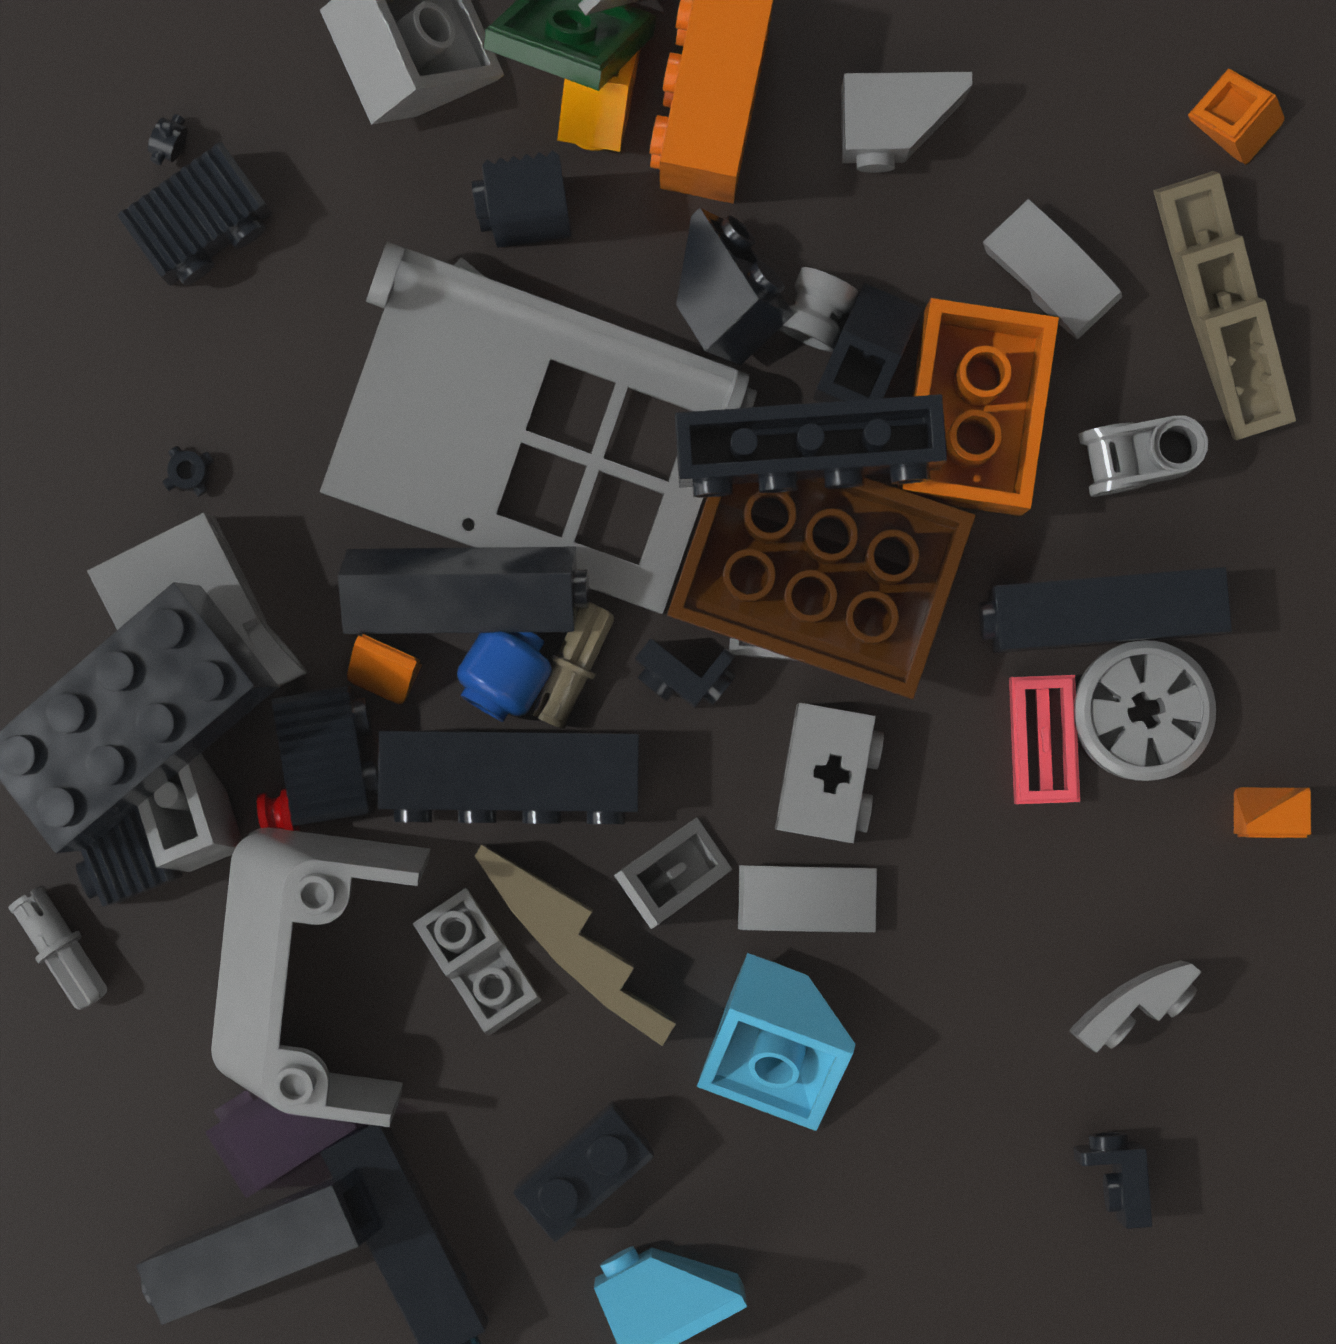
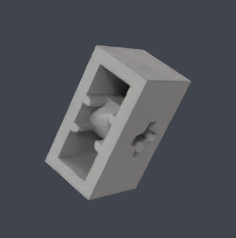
[775,703,884,843]

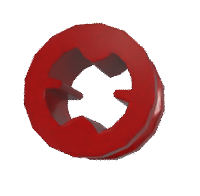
[257,789,300,831]

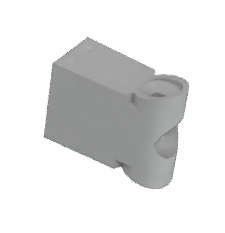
[87,513,307,688]

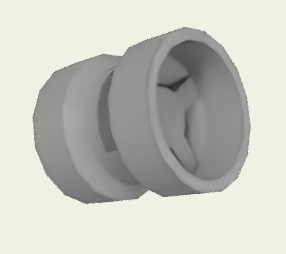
[779,267,859,352]

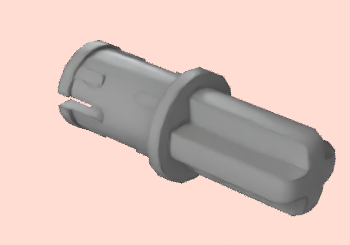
[8,886,107,1010]

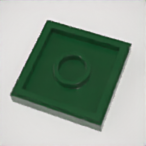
[484,0,656,91]

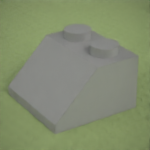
[320,0,504,125]

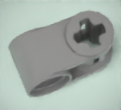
[1078,416,1208,497]

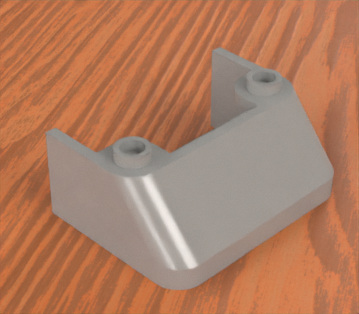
[211,828,430,1127]

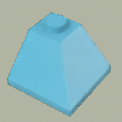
[697,953,856,1131]
[594,1246,747,1344]

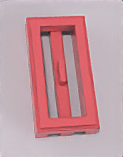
[1009,675,1080,804]

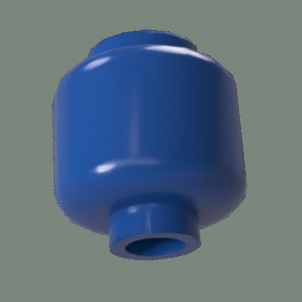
[457,632,552,722]

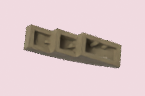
[1153,171,1296,441]
[475,844,676,1046]

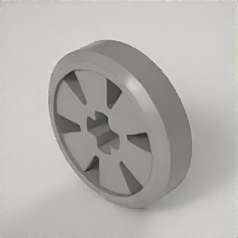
[1074,640,1216,781]

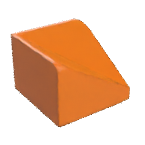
[1234,787,1311,838]

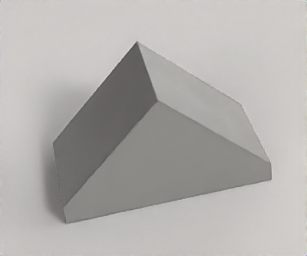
[614,817,733,929]

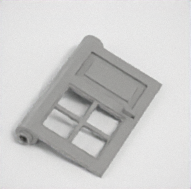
[320,241,757,614]

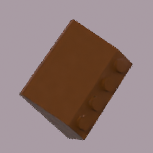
[667,477,976,700]

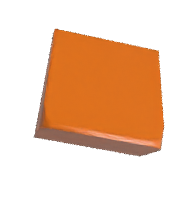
[1188,68,1285,165]
[347,634,422,704]

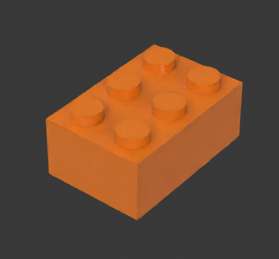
[650,0,774,204]
[898,298,1059,516]

